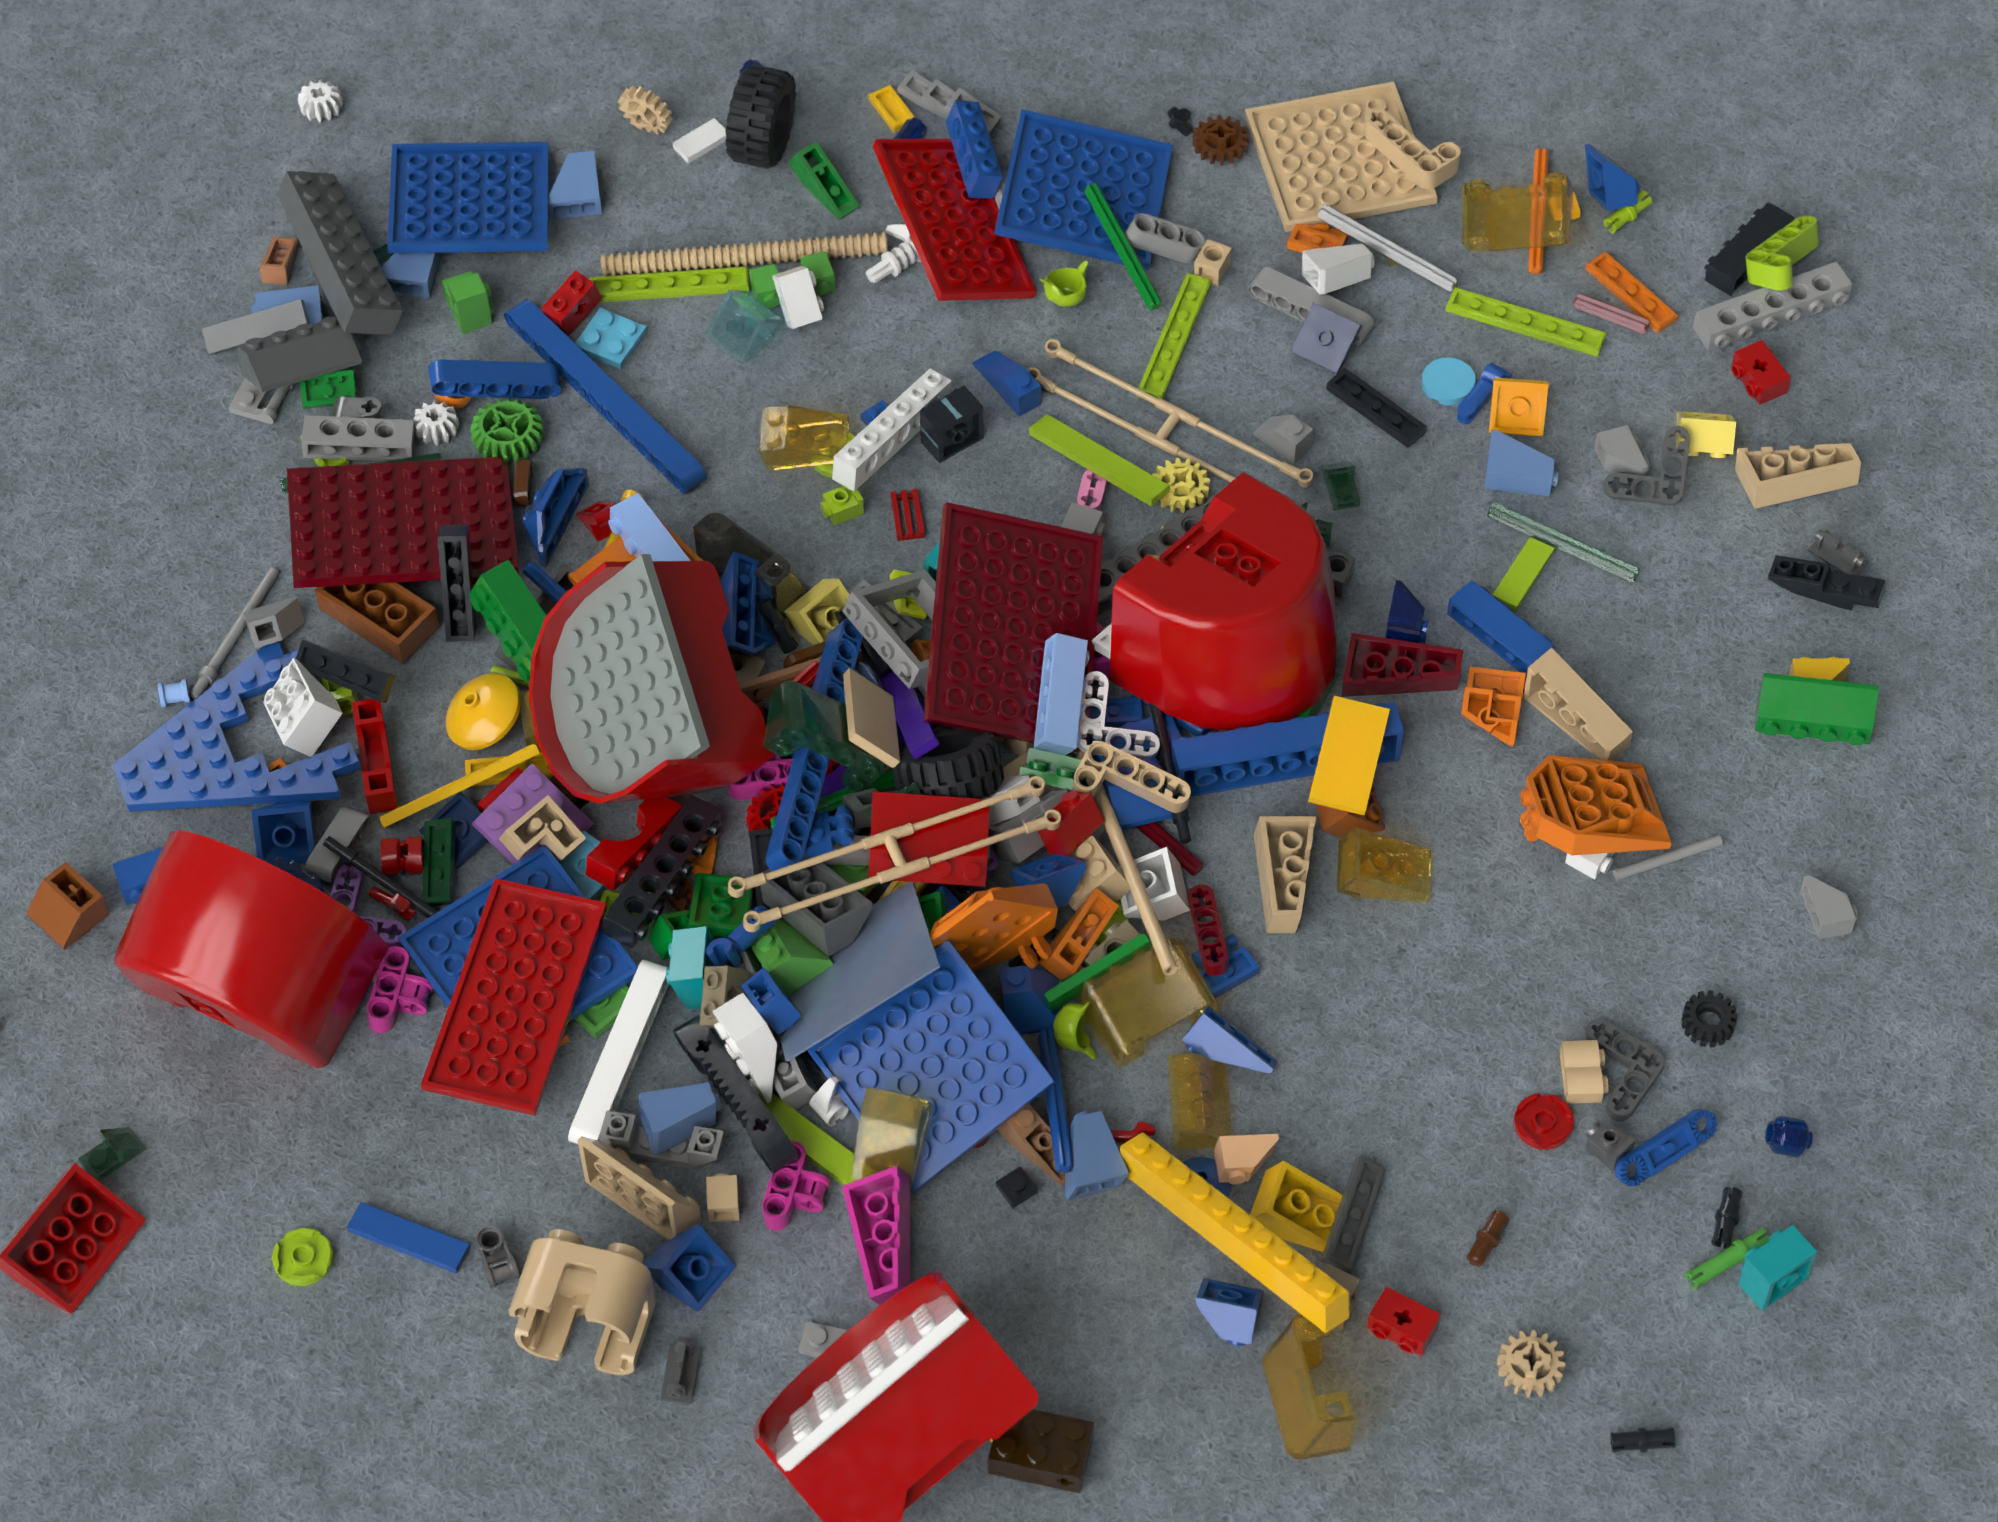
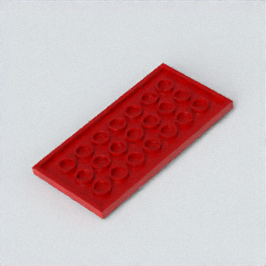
[872,138,1036,301]
[421,878,608,1116]

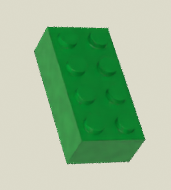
[469,560,546,684]

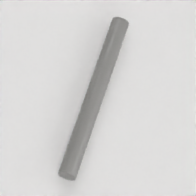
[1613,835,1723,881]

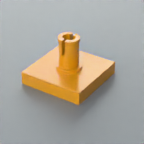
[1489,377,1548,436]

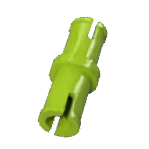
[1603,190,1652,234]

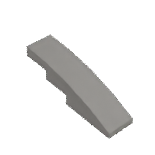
[896,70,1002,133]

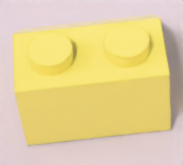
[1676,411,1736,458]
[784,579,850,645]

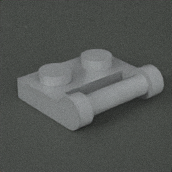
[229,378,295,424]

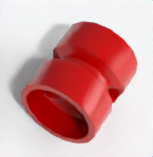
[380,837,424,876]

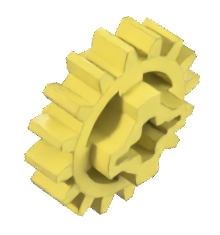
[1152,458,1210,513]

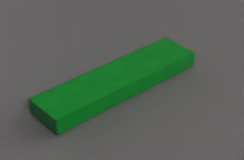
[1044,933,1151,1012]

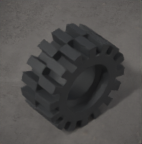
[1681,990,1737,1048]

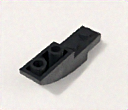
[1768,555,1886,611]

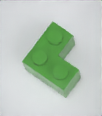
[442,271,494,334]

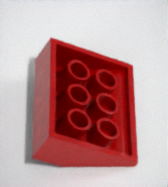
[867,792,989,887]
[0,1163,146,1314]

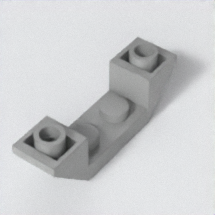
[599,1110,724,1168]

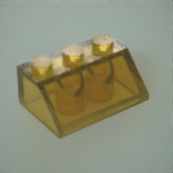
[1167,1054,1232,1150]

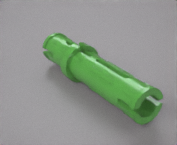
[1685,1228,1770,1290]

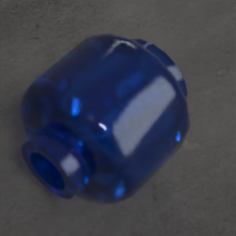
[1765,1115,1813,1157]

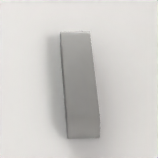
[1248,267,1374,346]

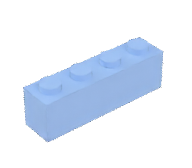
[608,493,690,561]
[1034,633,1089,756]

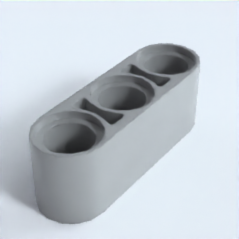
[1125,213,1205,264]
[305,806,372,884]

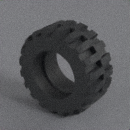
[725,64,796,169]
[892,728,1005,799]

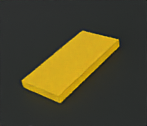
[1308,696,1390,816]

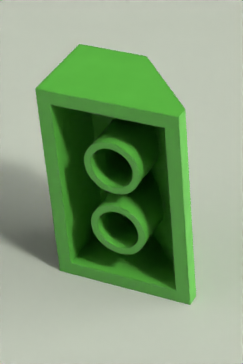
[751,919,834,996]

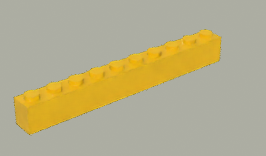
[1120,1132,1349,1333]

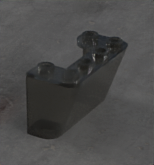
[693,513,810,618]

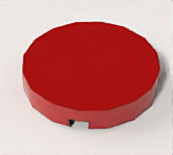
[1513,1093,1574,1150]

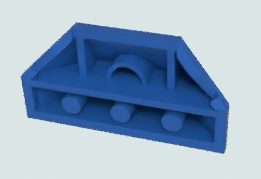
[522,467,589,568]
[720,552,776,656]

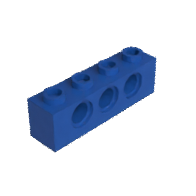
[945,100,1003,199]

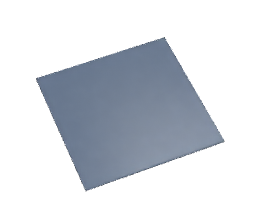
[780,882,940,1062]

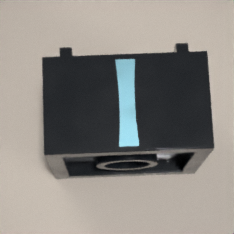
[920,385,984,464]

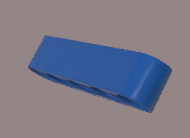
[428,359,561,399]

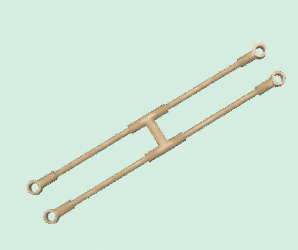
[1027,339,1314,488]
[728,776,1061,932]

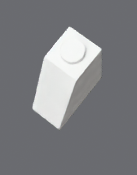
[1302,244,1374,295]

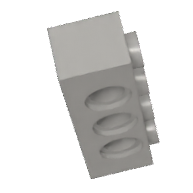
[302,415,415,462]

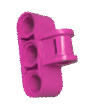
[727,742,793,800]
[367,946,433,1033]
[762,1141,831,1230]

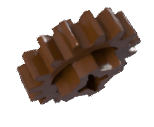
[1192,115,1249,166]

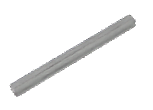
[1318,204,1458,291]

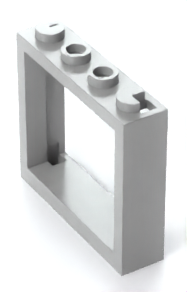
[842,570,936,689]

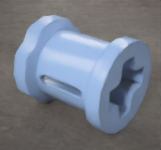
[158,678,191,708]

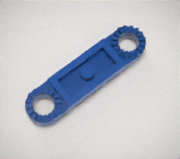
[1615,1109,1718,1186]

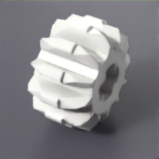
[298,79,343,123]
[413,400,459,446]

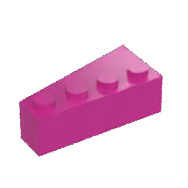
[842,1166,910,1305]

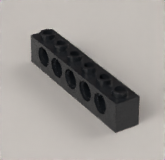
[602,794,722,949]

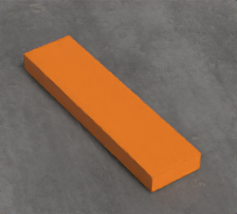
[1585,251,1678,333]

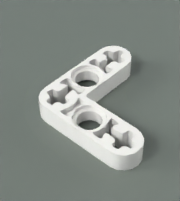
[1078,671,1160,759]

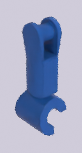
[1457,362,1512,424]
[706,905,777,967]

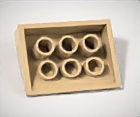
[577,1136,701,1241]

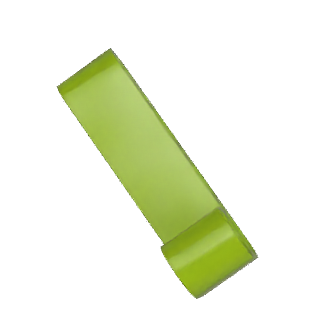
[1746,216,1819,291]

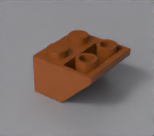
[1310,782,1385,838]
[26,862,109,950]

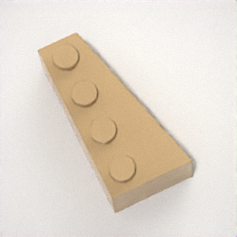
[1735,443,1861,509]
[1523,648,1633,761]
[1254,816,1316,933]

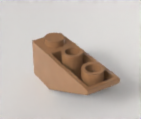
[998,1104,1065,1186]

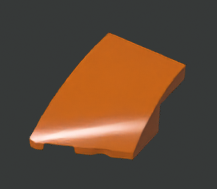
[1461,666,1526,747]

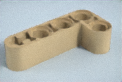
[1364,108,1461,189]
[1073,741,1191,813]

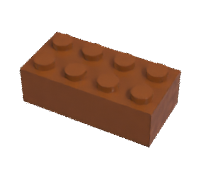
[315,582,439,664]

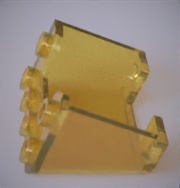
[1462,172,1573,252]
[1081,937,1219,1069]
[1263,1313,1354,1460]

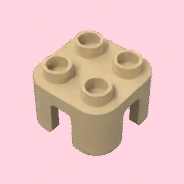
[509,1229,656,1375]

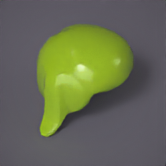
[1039,261,1088,307]
[1053,1001,1096,1060]

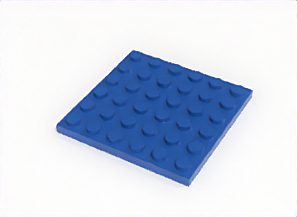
[994,109,1173,270]
[387,142,549,254]
[397,845,638,1022]
[807,940,1056,1194]

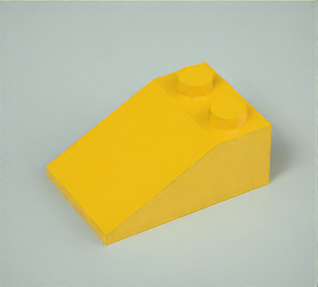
[1250,1161,1343,1252]

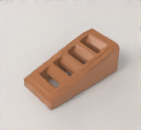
[260,237,299,285]

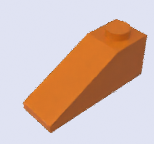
[1038,888,1119,980]

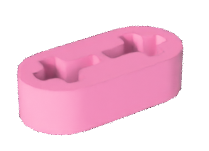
[1077,470,1107,511]

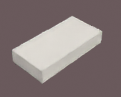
[673,118,726,164]

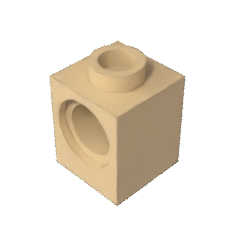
[1194,239,1232,286]
[706,1173,740,1222]

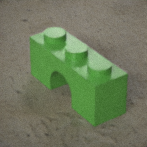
[749,251,835,309]

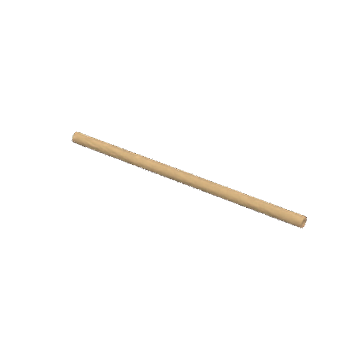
[1075,752,1178,975]

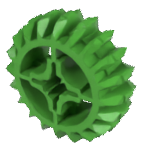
[470,397,544,464]

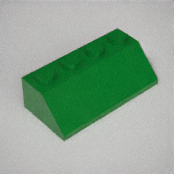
[1755,673,1879,745]

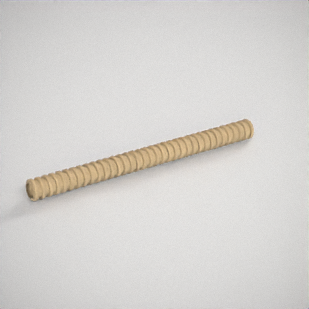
[601,232,888,276]

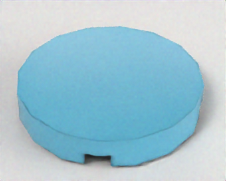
[1422,358,1476,405]

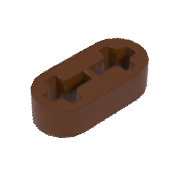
[514,459,533,506]

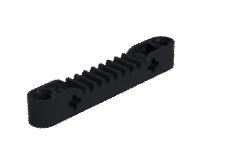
[673,1015,799,1174]

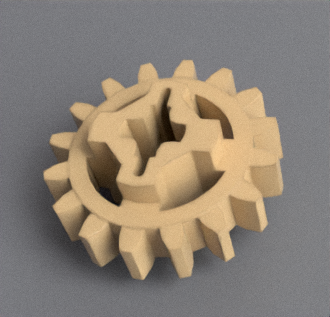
[618,86,673,135]
[1497,1330,1565,1398]

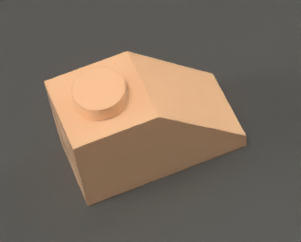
[1214,1134,1279,1184]

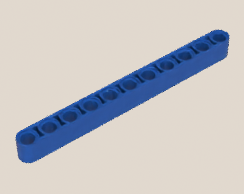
[504,299,707,494]
[766,618,863,871]

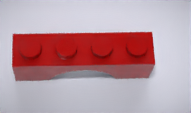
[352,699,398,814]
[585,797,683,891]

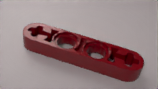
[1188,885,1229,976]

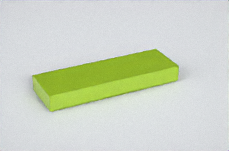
[1492,537,1555,612]

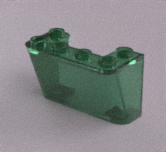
[763,681,886,792]

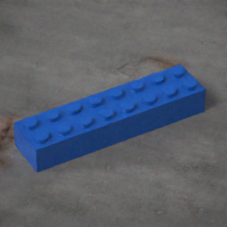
[1171,702,1404,797]

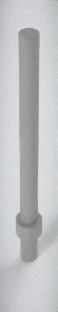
[189,568,279,700]

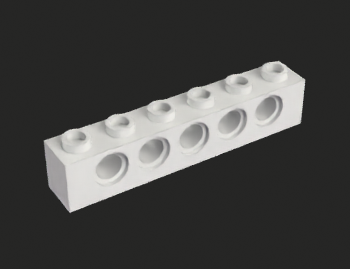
[832,368,952,491]

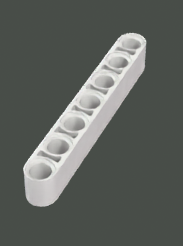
[568,959,669,1144]

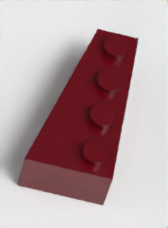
[1342,633,1463,697]

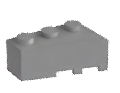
[988,787,1068,863]

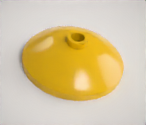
[445,673,521,750]

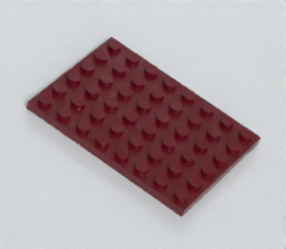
[287,457,519,588]
[924,502,1103,752]

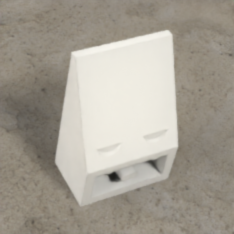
[263,658,342,757]
[712,993,777,1104]

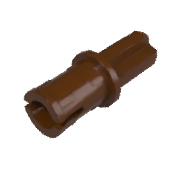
[1466,1210,1510,1267]

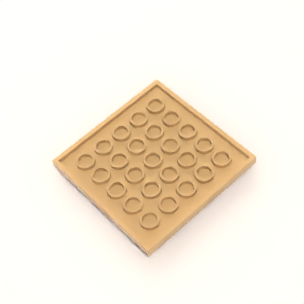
[1245,82,1437,232]

